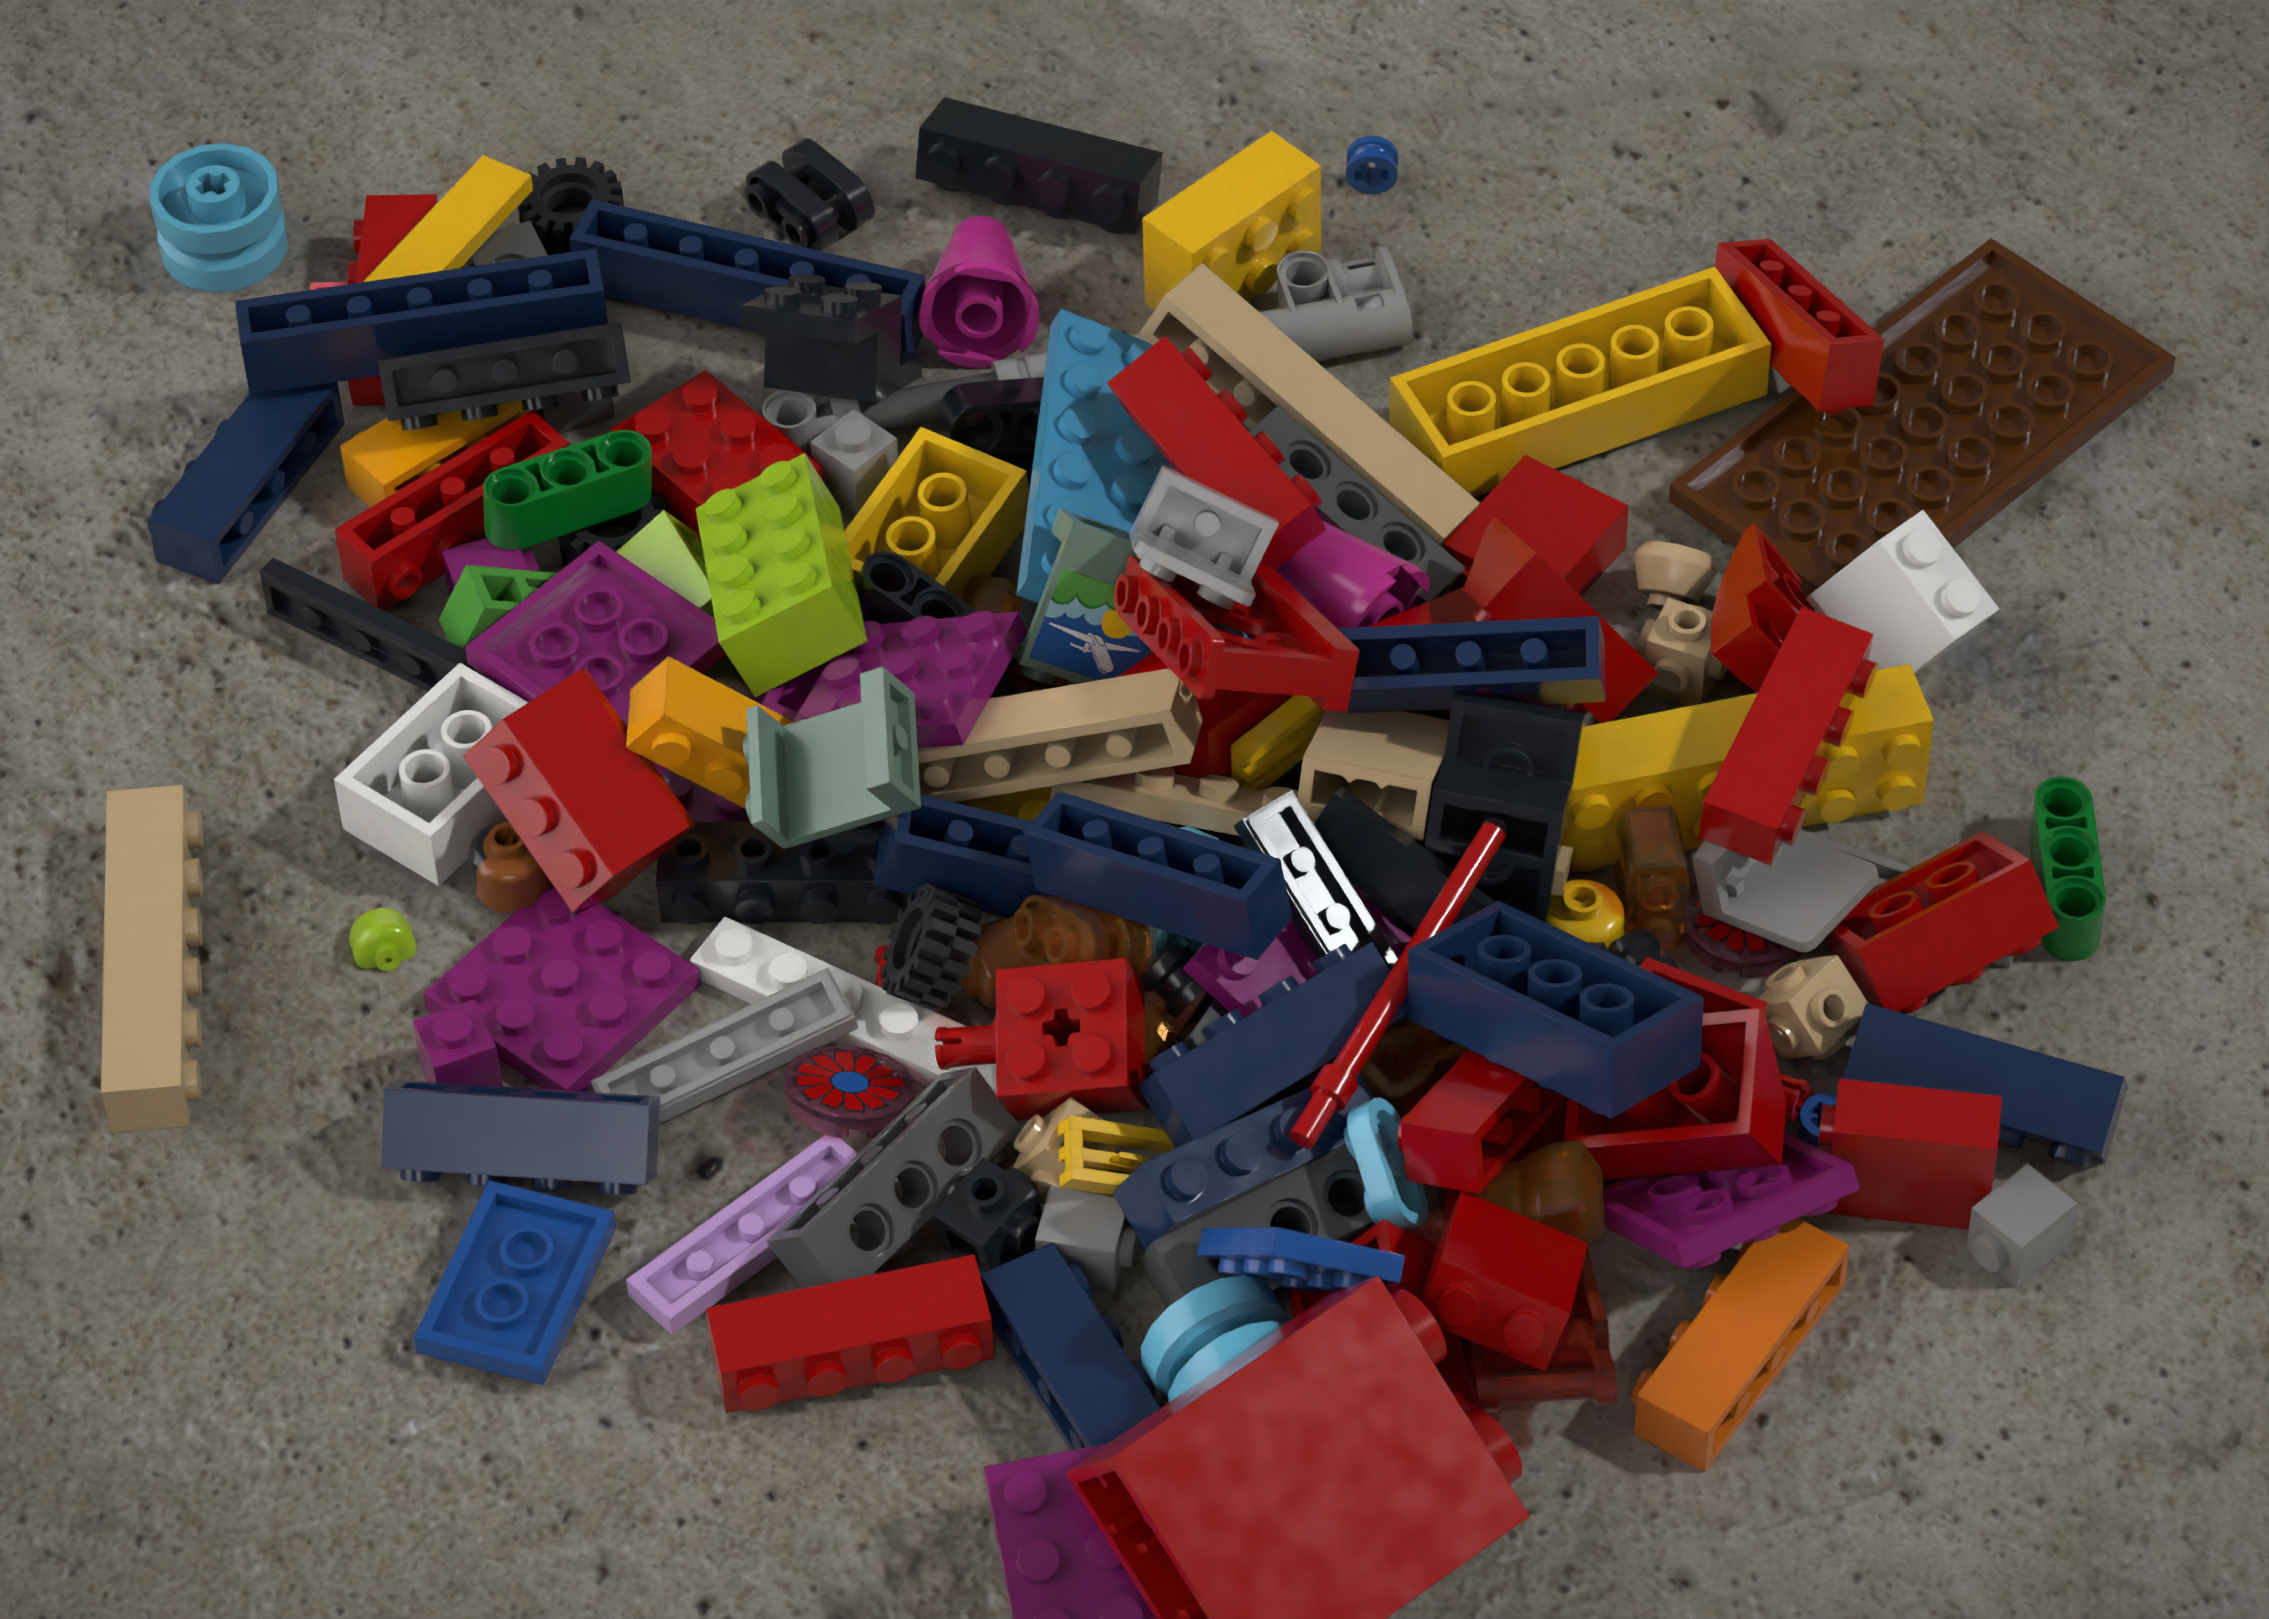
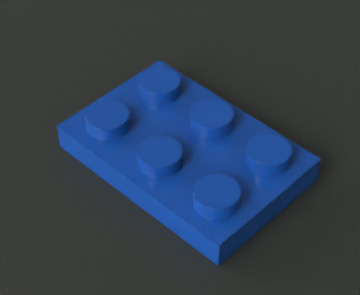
[414,1180,616,1385]
[1197,1227,1405,1294]

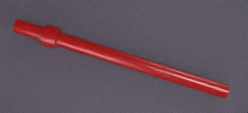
[1289,822,1506,1149]

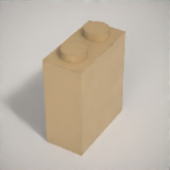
[1297,710,1449,841]

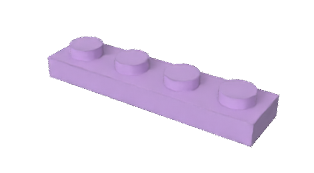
[626,1130,858,1335]

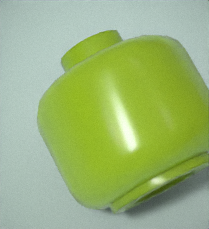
[349,908,417,971]

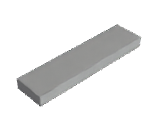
[591,968,858,1124]

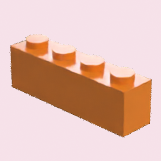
[1631,1218,1850,1472]

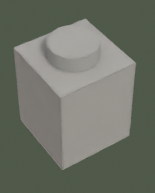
[811,409,898,518]
[1966,1163,2078,1288]
[1035,1186,1140,1293]

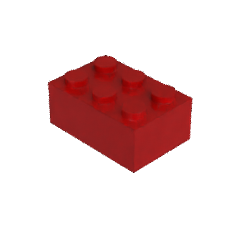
[611,370,823,539]

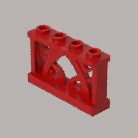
[1114,556,1360,712]

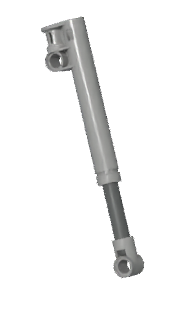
[762,245,1413,458]

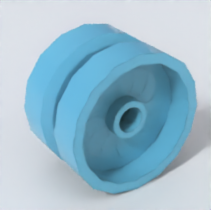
[150,143,288,293]
[1141,1275,1290,1402]

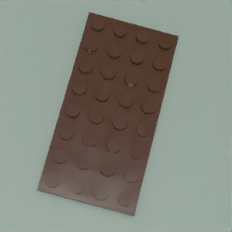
[1669,238,2175,596]

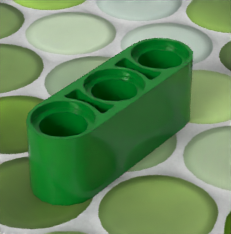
[483,430,652,550]
[2029,776,2106,962]

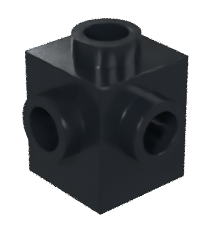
[932,1157,1043,1273]

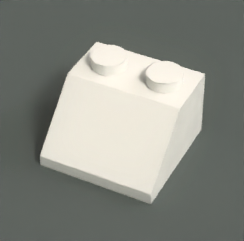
[1806,510,1999,674]

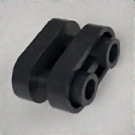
[744,138,875,251]

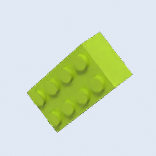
[696,453,867,697]

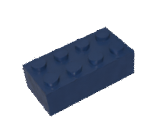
[1407,901,1704,1119]

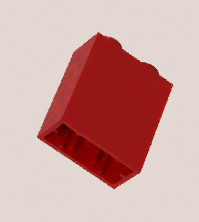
[1065,1276,1530,1619]

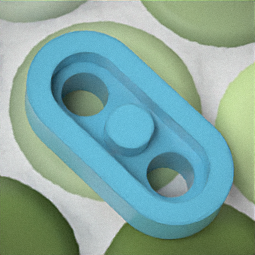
[1344,1097,1428,1230]

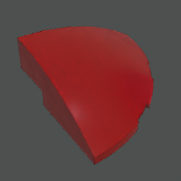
[1710,523,1815,693]

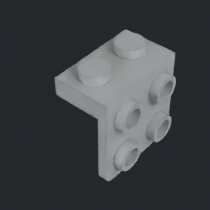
[1129,465,1279,610]
[1692,835,1879,952]

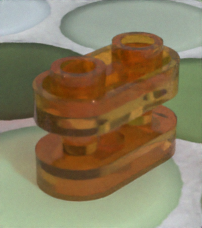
[1011,895,1152,977]

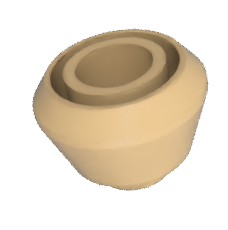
[1633,541,1717,610]

